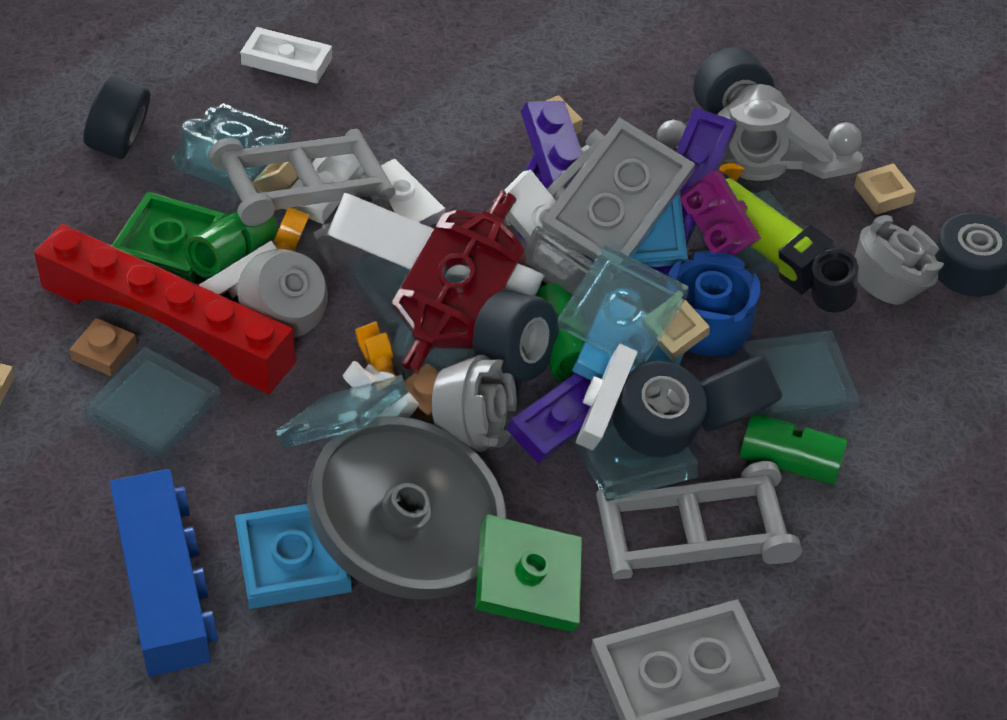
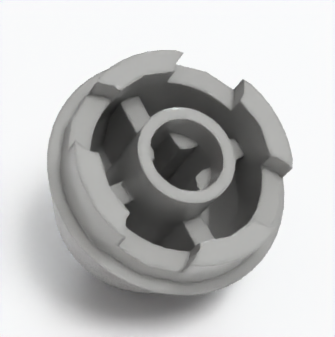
[854,215,944,305]
[238,249,328,338]
[432,355,517,452]

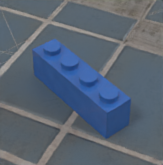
[110,468,218,677]

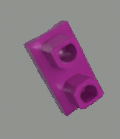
[680,169,761,256]

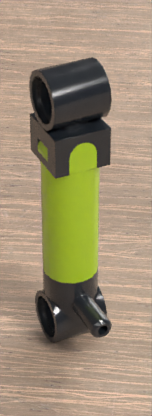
[672,146,859,313]

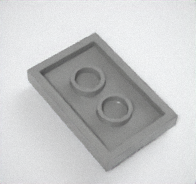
[542,117,695,276]
[591,599,780,720]

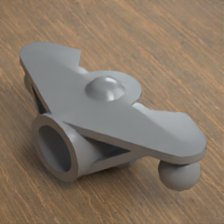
[656,84,863,181]

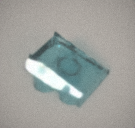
[172,103,292,195]

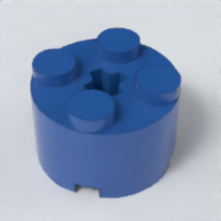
[664,251,760,357]

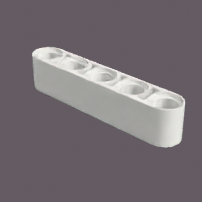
[327,193,544,296]

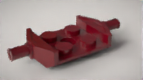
[391,190,527,374]

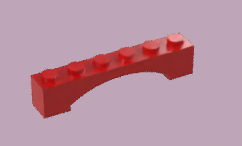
[34,223,296,394]

